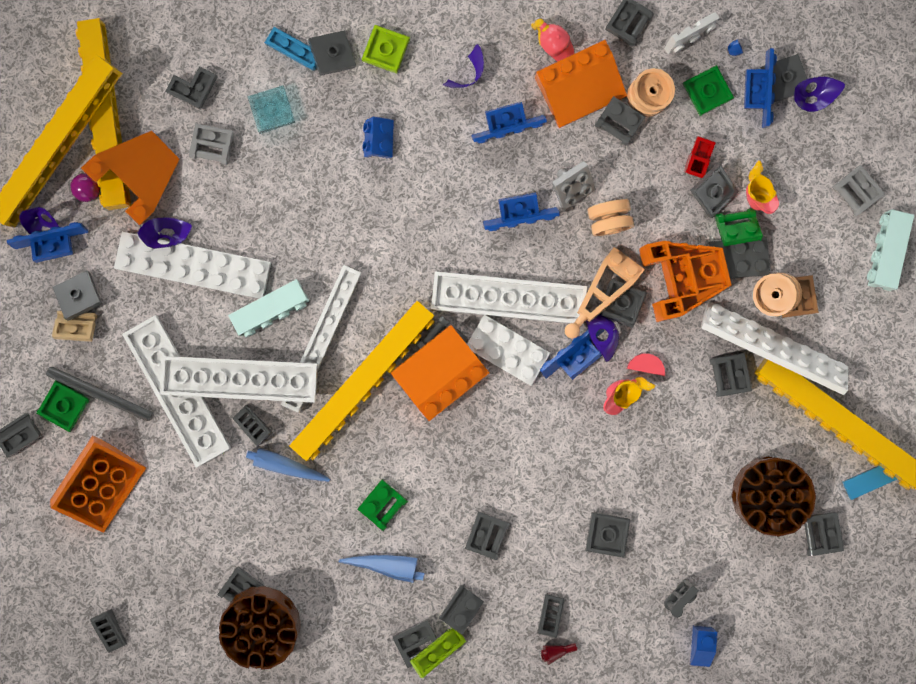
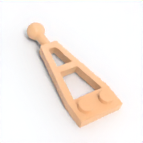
[565,247,645,339]

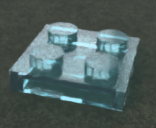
[247,85,296,134]

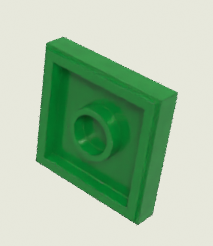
[682,65,734,116]
[36,380,90,432]

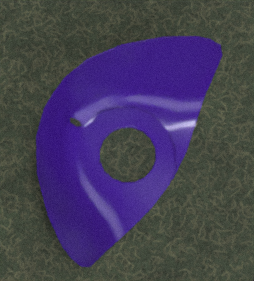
[443,44,484,88]
[794,76,845,112]
[19,207,59,234]
[138,217,192,249]
[586,312,619,362]

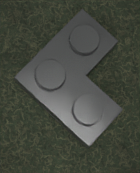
[165,66,218,110]

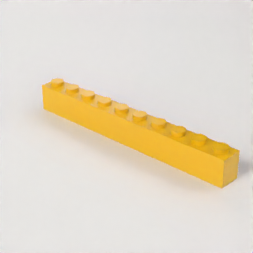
[75,18,131,210]
[0,55,123,228]
[289,301,435,461]
[754,358,916,490]

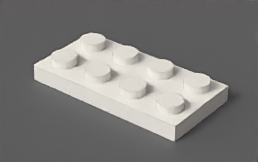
[467,315,550,386]

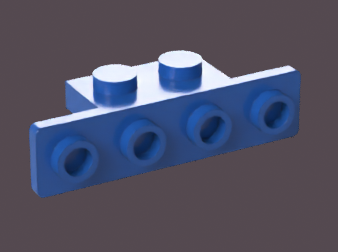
[744,48,777,128]
[471,102,547,144]
[483,192,560,231]
[7,222,88,263]
[540,328,604,380]

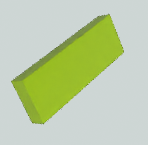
[410,628,467,678]

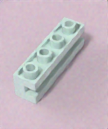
[867,210,914,291]
[228,279,309,338]

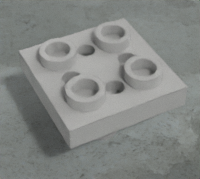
[552,161,596,210]

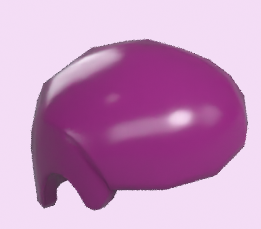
[70,173,100,202]

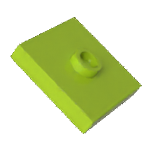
[361,25,410,74]

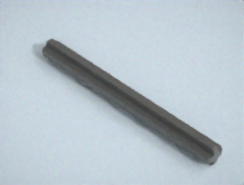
[46,367,153,421]

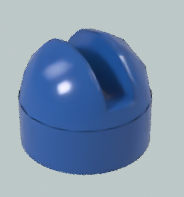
[728,39,744,56]

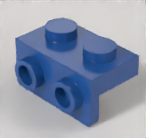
[362,116,394,158]

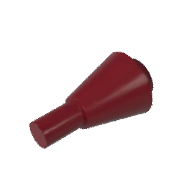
[541,643,577,665]

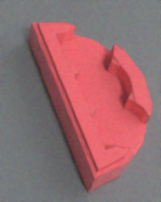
[626,354,665,376]

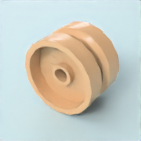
[627,68,675,117]
[587,199,634,236]
[753,272,802,316]

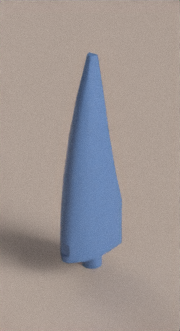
[246,448,330,482]
[338,555,425,583]

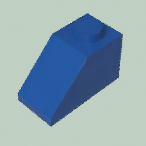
[690,626,718,667]

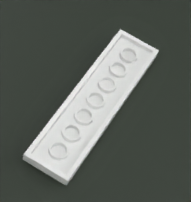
[114,232,271,299]
[431,271,587,325]
[701,301,848,395]
[122,315,231,468]
[160,356,318,403]

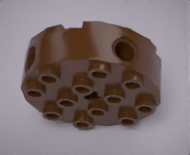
[731,456,816,537]
[219,586,301,670]

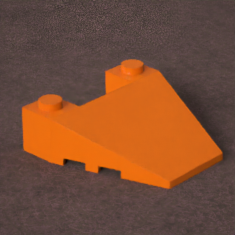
[81,130,179,225]
[639,241,731,322]

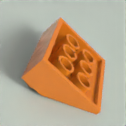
[535,40,627,128]
[391,325,489,421]
[50,435,146,533]

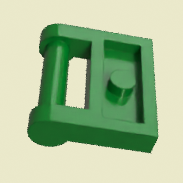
[715,208,763,246]
[357,479,408,531]

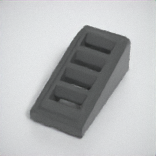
[233,405,273,446]
[537,594,564,638]
[90,609,127,653]

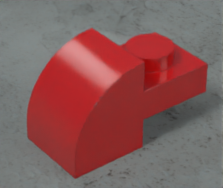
[684,136,716,178]

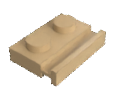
[52,311,97,342]

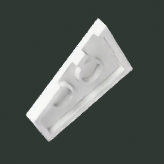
[664,12,719,55]

